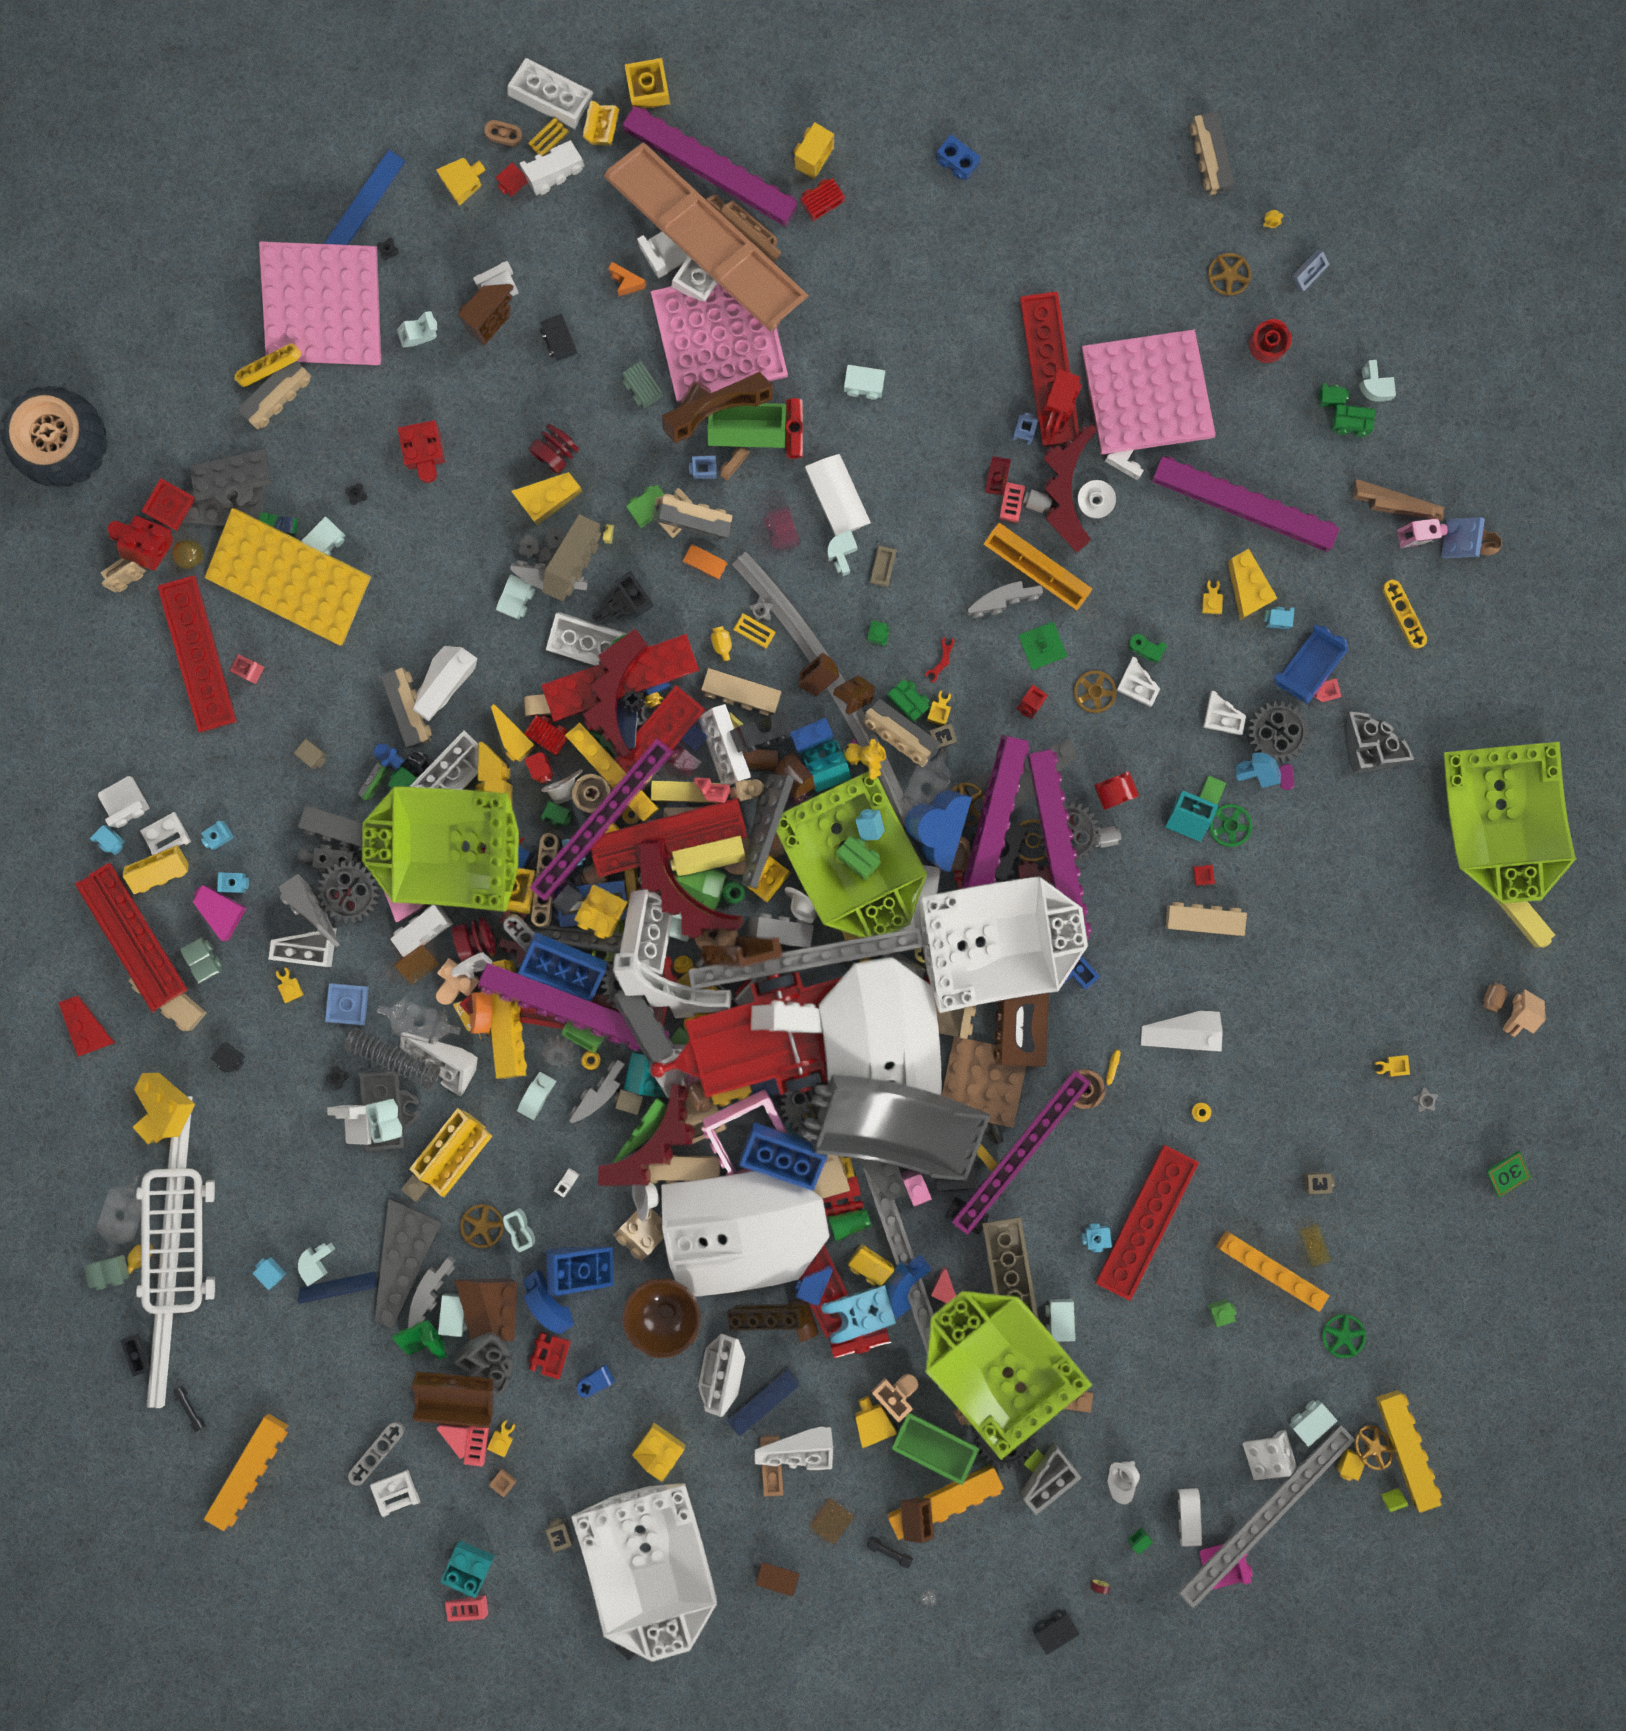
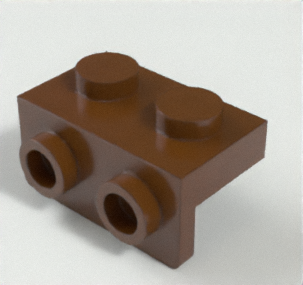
[833,675,875,715]

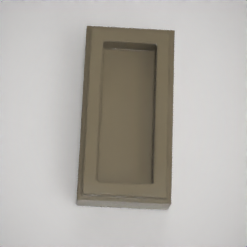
[870,545,897,587]

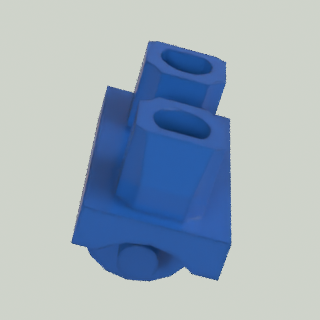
[374,743,404,770]

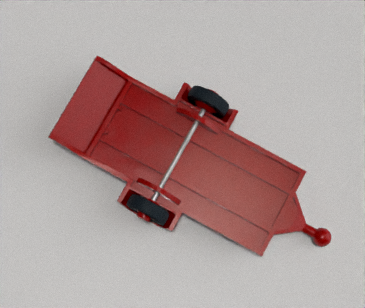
[650,971,843,1098]

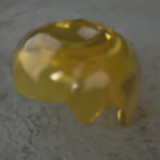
[172,540,204,569]

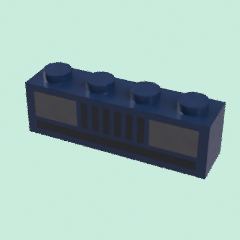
[727,1367,799,1437]

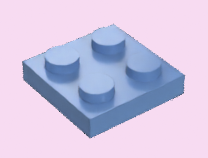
[1441,517,1485,558]
[325,983,369,1025]

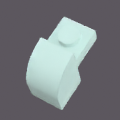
[397,311,437,347]
[1359,360,1396,402]
[828,530,858,576]
[517,1072,556,1120]
[298,1243,335,1286]

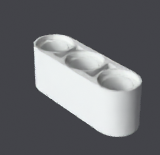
[1177,1488,1202,1546]

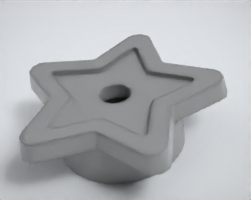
[750,597,773,621]
[1413,1087,1438,1112]

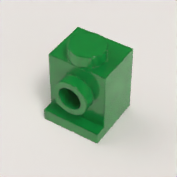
[1319,383,1349,407]
[867,620,890,646]
[541,801,573,827]

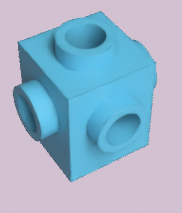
[1081,1223,1112,1252]

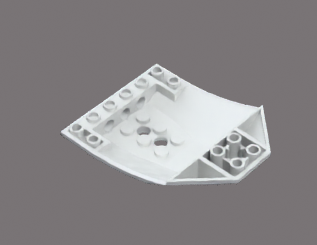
[921,877,1088,1013]
[819,957,942,1095]
[662,1171,830,1297]
[572,1483,717,1661]

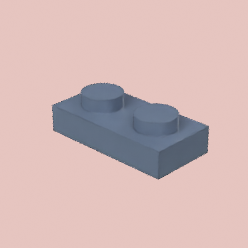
[1292,249,1329,292]

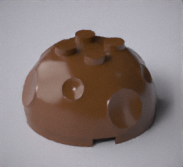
[623,1278,701,1358]

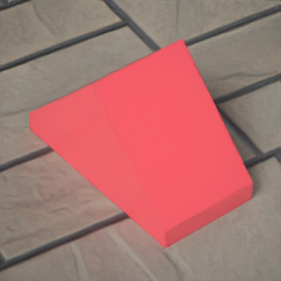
[230,654,264,684]
[930,1267,956,1303]
[436,1424,469,1459]

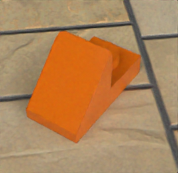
[608,262,646,296]

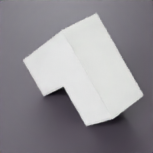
[554,1168,579,1197]

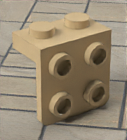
[101,558,147,593]
[934,997,976,1039]
[613,1208,664,1261]

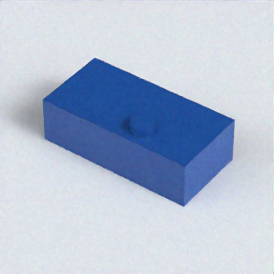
[740,1122,827,1191]

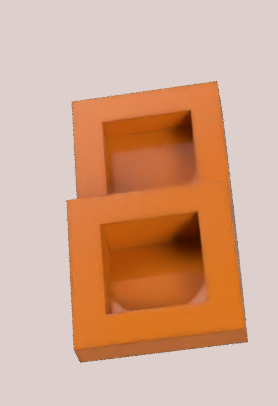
[683,544,727,580]
[469,992,493,1034]

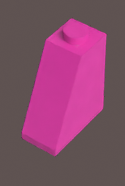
[193,885,247,941]

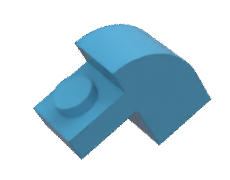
[1236,753,1281,788]

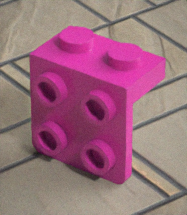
[1199,1543,1253,1590]

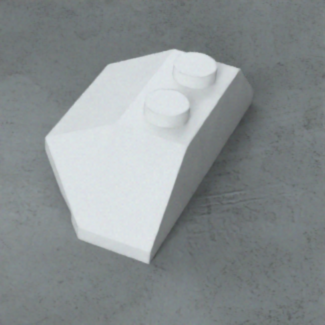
[410,731,479,790]
[698,1334,745,1417]

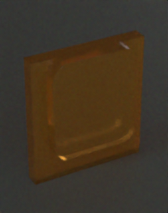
[394,945,440,985]
[809,1498,855,1545]

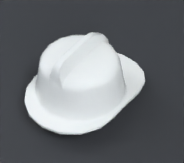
[542,770,583,804]
[785,887,818,924]
[632,1183,660,1221]
[1107,1461,1140,1504]

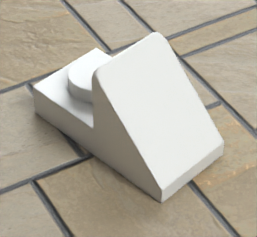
[1105,450,1144,480]

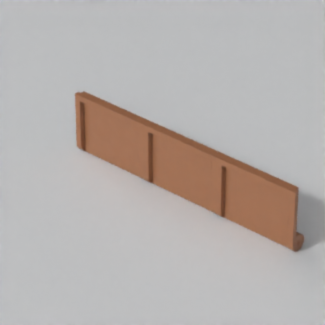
[604,142,809,332]

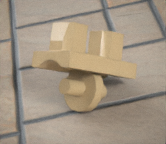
[730,779,764,801]

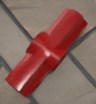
[786,398,803,459]
[830,1327,890,1358]

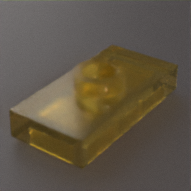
[1299,1223,1331,1267]

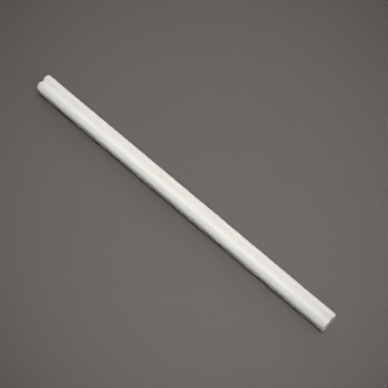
[147,1096,192,1408]

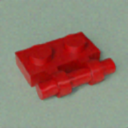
[823,1175,864,1216]
[529,1331,571,1379]

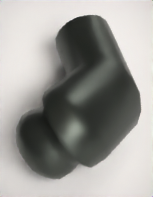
[984,1122,1004,1145]

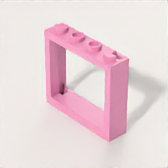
[702,1089,788,1175]

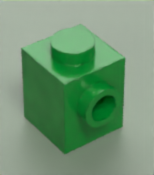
[388,767,417,791]

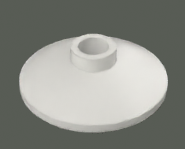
[1078,480,1116,518]

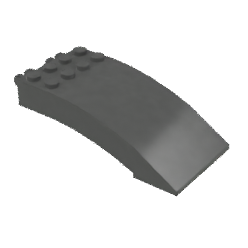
[801,1074,990,1181]

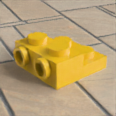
[574,885,628,939]

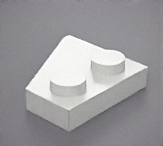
[1116,657,1160,707]
[1203,691,1246,735]

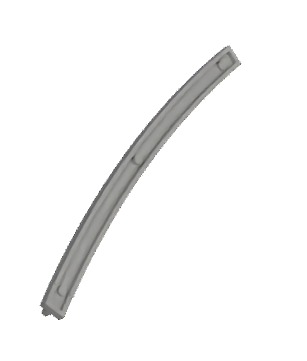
[732,551,910,827]

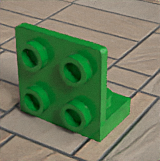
[392,1320,447,1360]

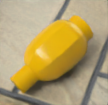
[711,626,732,662]
[127,1244,153,1274]

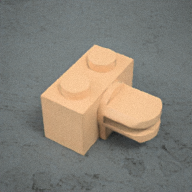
[436,958,480,1005]
[1503,989,1546,1037]
[871,1374,918,1422]

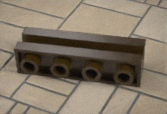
[727,1303,809,1331]

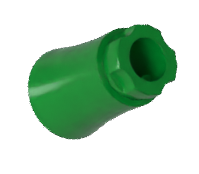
[719,880,744,906]
[827,1209,871,1242]

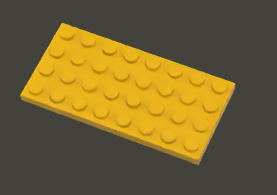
[205,508,371,646]

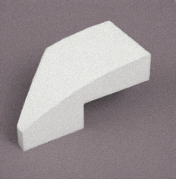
[451,952,492,979]

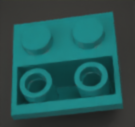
[801,740,852,792]
[1165,790,1219,842]
[624,1052,667,1098]
[440,1540,495,1599]

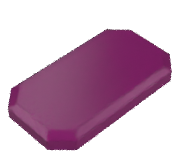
[1279,764,1294,790]

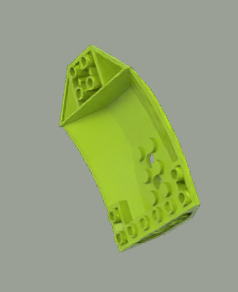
[1443,742,1577,904]
[776,771,927,938]
[362,787,519,911]
[926,1291,1092,1459]

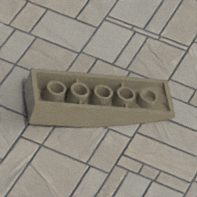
[982,1217,1038,1319]

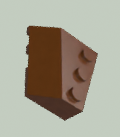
[458,284,514,346]
[454,1278,517,1341]

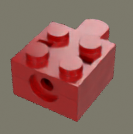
[1042,369,1082,435]
[398,420,446,483]
[108,515,173,571]

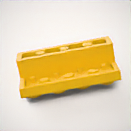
[410,1108,492,1197]

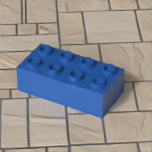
[518,932,607,1002]

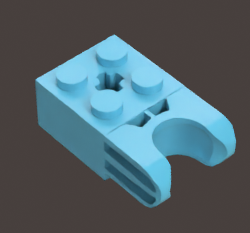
[821,1286,896,1343]

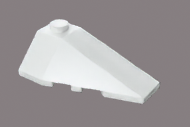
[413,646,477,721]
[1141,1011,1222,1051]
[400,1032,478,1096]
[755,1427,833,1470]

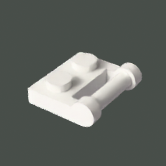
[140,812,191,855]
[370,1470,420,1517]

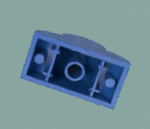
[905,790,972,872]
[546,1246,614,1296]

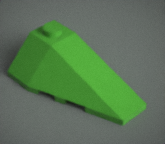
[640,865,726,910]
[613,1097,668,1163]

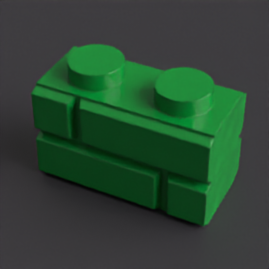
[1331,404,1376,437]
[887,679,930,723]

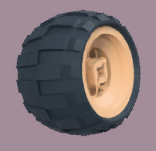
[0,386,108,487]

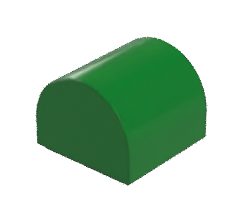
[1128,1528,1153,1555]

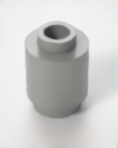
[1023,489,1053,513]
[1094,826,1121,848]

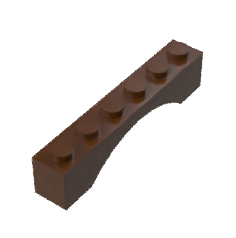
[662,372,772,443]

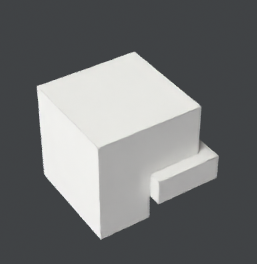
[473,261,519,296]

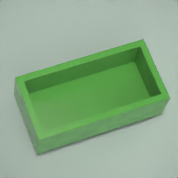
[708,403,786,448]
[892,1412,979,1485]

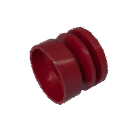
[528,424,579,475]
[452,917,497,962]

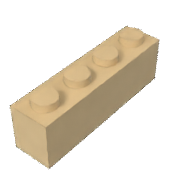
[702,668,782,716]
[1165,902,1247,936]
[129,979,207,1031]
[649,1155,720,1184]

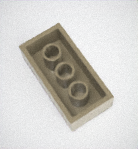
[542,514,601,601]

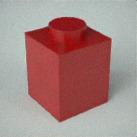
[496,162,527,197]

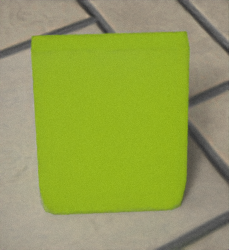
[1023,1447,1044,1472]
[1381,1488,1408,1512]

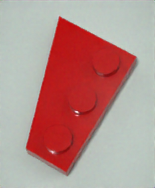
[58,996,115,1057]

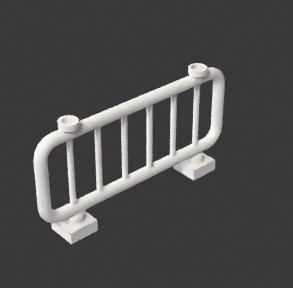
[137,1168,215,1314]

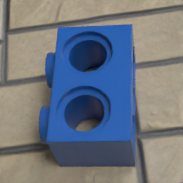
[936,134,981,181]

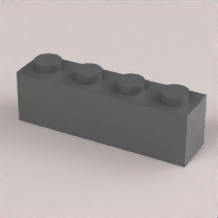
[298,805,362,851]
[613,990,674,1066]

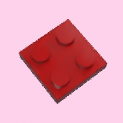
[142,478,195,531]

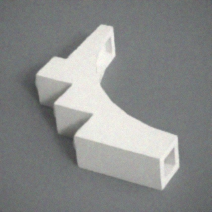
[614,953,732,1018]

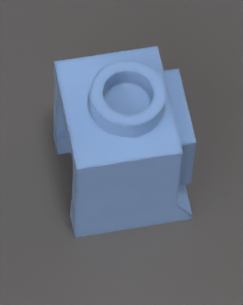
[1012,413,1038,445]
[689,456,717,479]

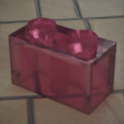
[764,506,800,552]

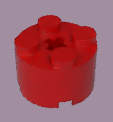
[1249,319,1292,363]
[1094,771,1139,810]

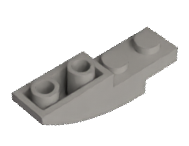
[511,561,588,590]
[967,581,1043,618]
[569,1059,625,1123]
[408,1256,456,1328]

